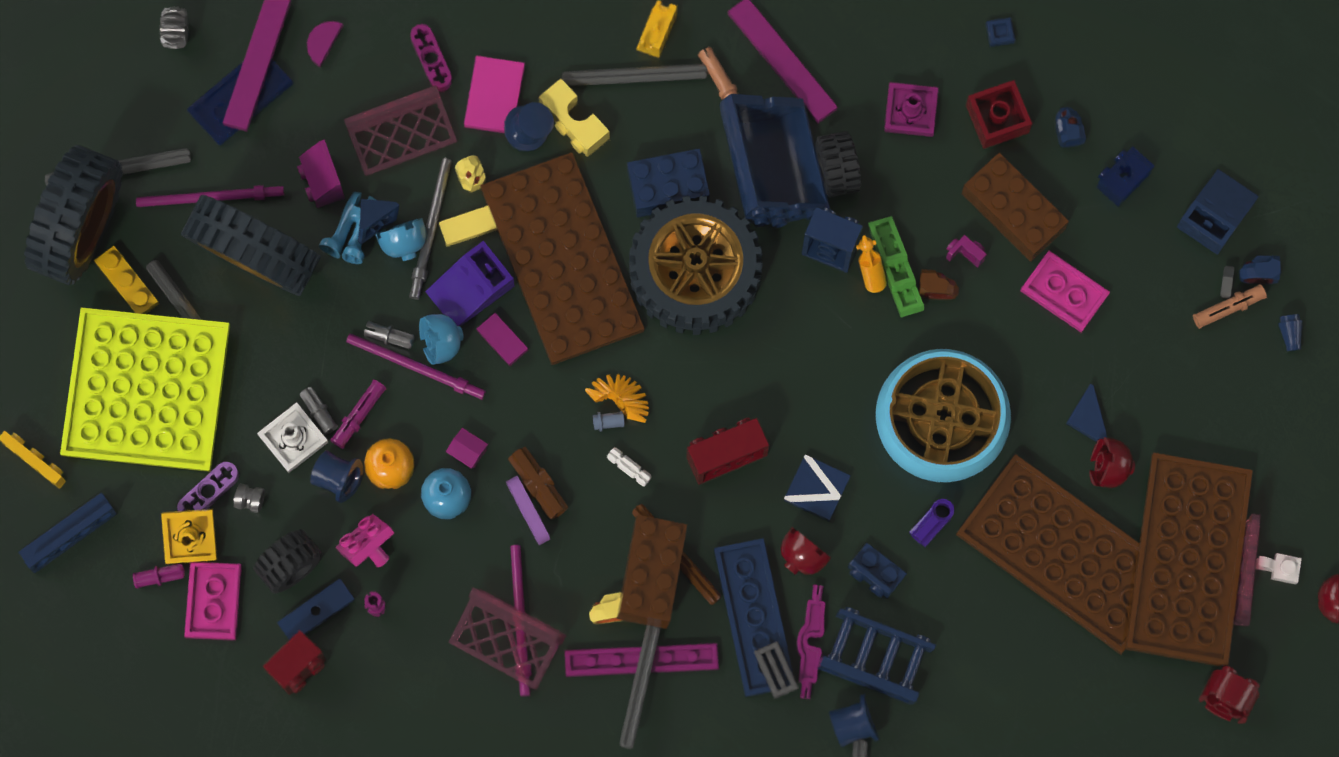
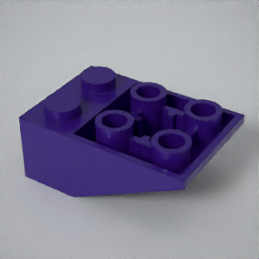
[425,241,515,327]

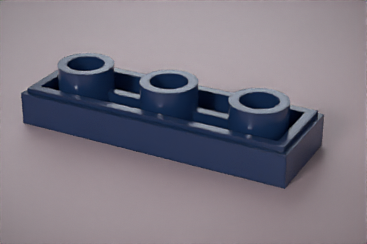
[277,579,355,640]

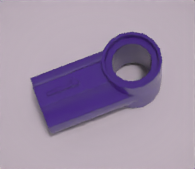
[909,499,954,547]

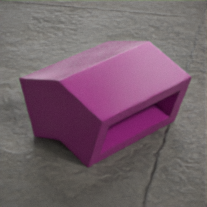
[446,428,488,469]

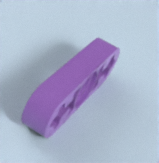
[177,462,239,521]
[506,476,550,545]

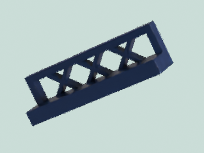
[19,493,117,574]

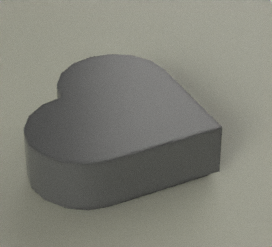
[1220,266,1234,298]

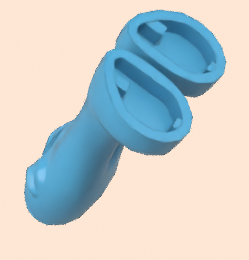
[319,192,376,264]

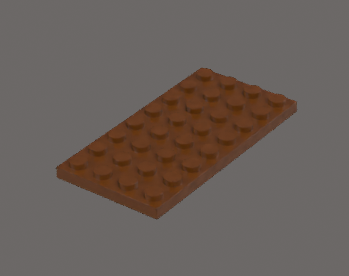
[480,153,644,365]
[1125,453,1253,667]
[956,454,1139,655]

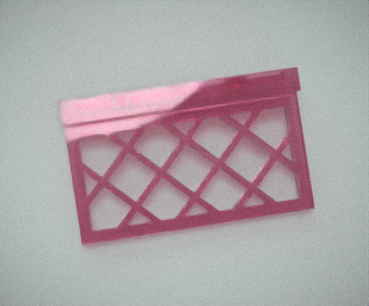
[344,85,457,176]
[1233,514,1260,627]
[448,588,566,689]

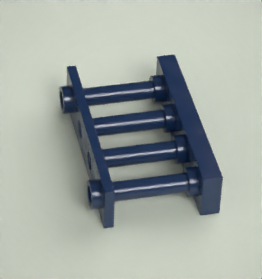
[817,607,936,705]

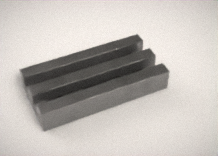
[754,642,798,699]

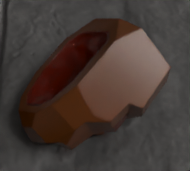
[919,269,959,300]

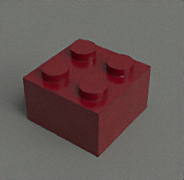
[966,80,1032,149]
[263,631,326,695]

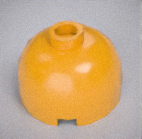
[364,438,414,489]

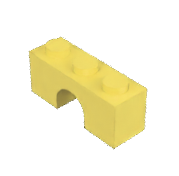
[539,79,610,157]

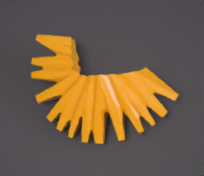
[585,374,649,423]

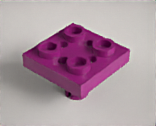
[884,82,938,137]

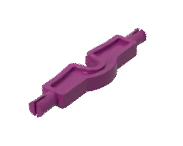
[797,585,825,699]

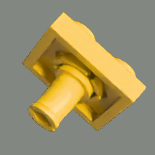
[161,509,217,564]

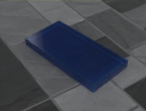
[187,60,293,146]

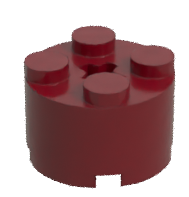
[1199,666,1260,723]

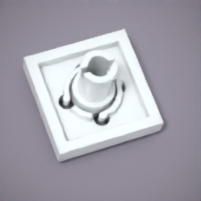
[257,403,328,473]

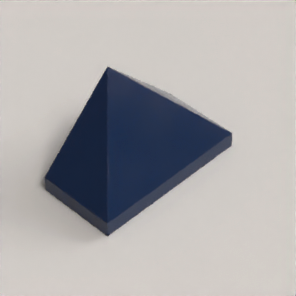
[358,199,399,244]

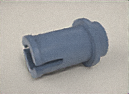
[593,411,624,432]

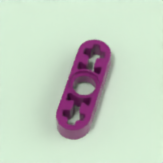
[410,24,452,91]

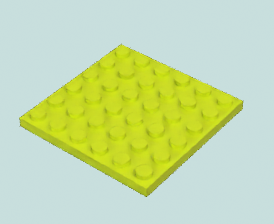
[60,308,230,472]

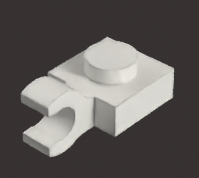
[1255,553,1302,584]

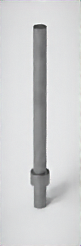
[409,158,452,300]

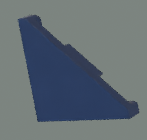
[1066,384,1108,442]

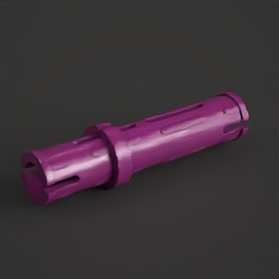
[330,379,386,449]

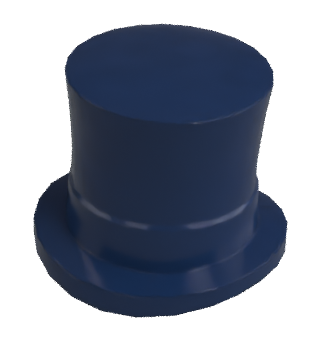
[504,102,554,151]
[310,450,363,503]
[829,694,880,747]

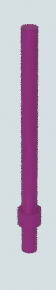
[136,185,285,207]
[346,333,486,400]
[511,545,532,696]

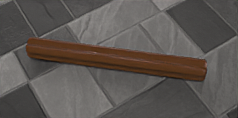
[632,504,721,605]

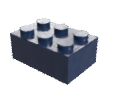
[627,149,710,217]
[802,207,863,273]

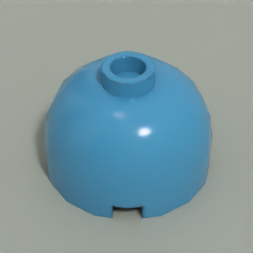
[375,218,427,261]
[419,314,464,365]
[421,468,471,519]

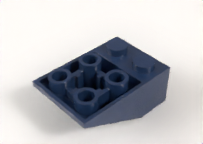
[1177,169,1259,255]

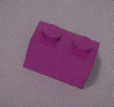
[297,140,345,208]

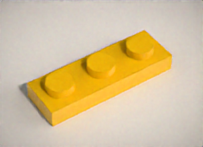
[94,246,159,314]
[0,431,66,489]

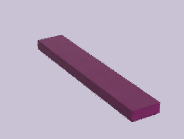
[223,0,292,132]
[728,0,837,123]
[565,643,718,677]

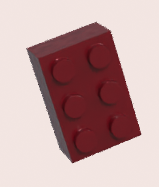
[687,418,769,485]

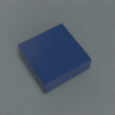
[986,18,1015,47]

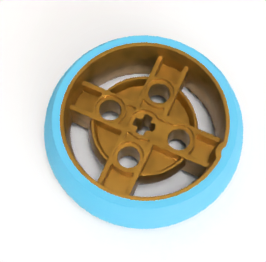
[876,349,1011,482]

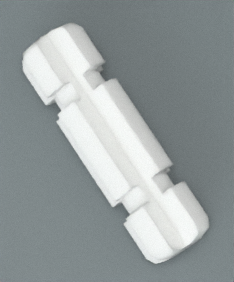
[607,447,652,486]

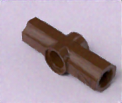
[508,446,568,520]

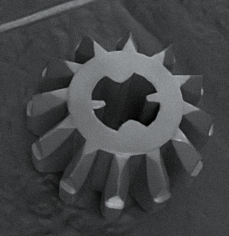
[160,7,189,49]

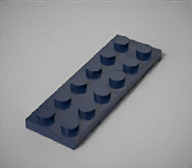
[714,538,794,697]

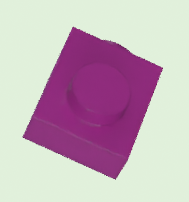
[946,235,987,268]

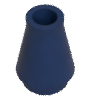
[1278,314,1303,351]

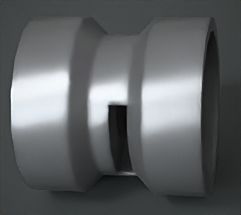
[234,483,265,513]

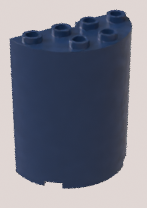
[719,94,830,228]

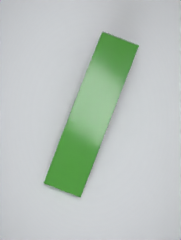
[868,216,924,317]

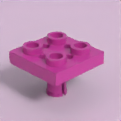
[335,514,394,567]

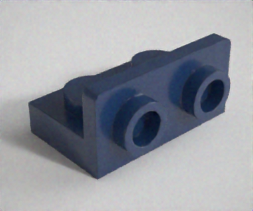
[848,543,907,599]

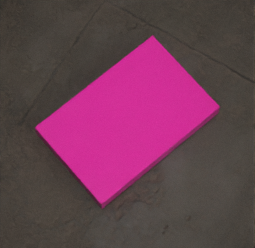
[464,56,525,133]
[1020,251,1110,333]
[184,562,242,640]

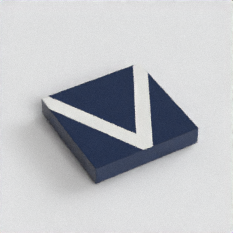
[784,455,850,522]

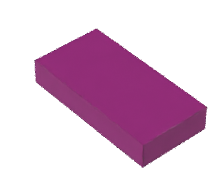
[477,313,528,366]

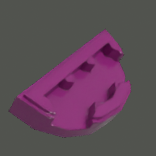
[307,21,343,68]

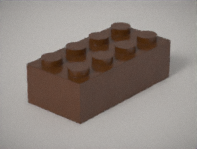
[962,153,1069,262]
[616,515,687,629]

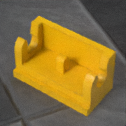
[637,1,677,58]

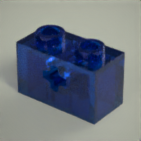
[1097,147,1154,207]

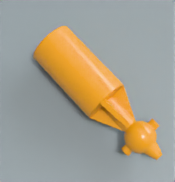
[856,235,887,293]

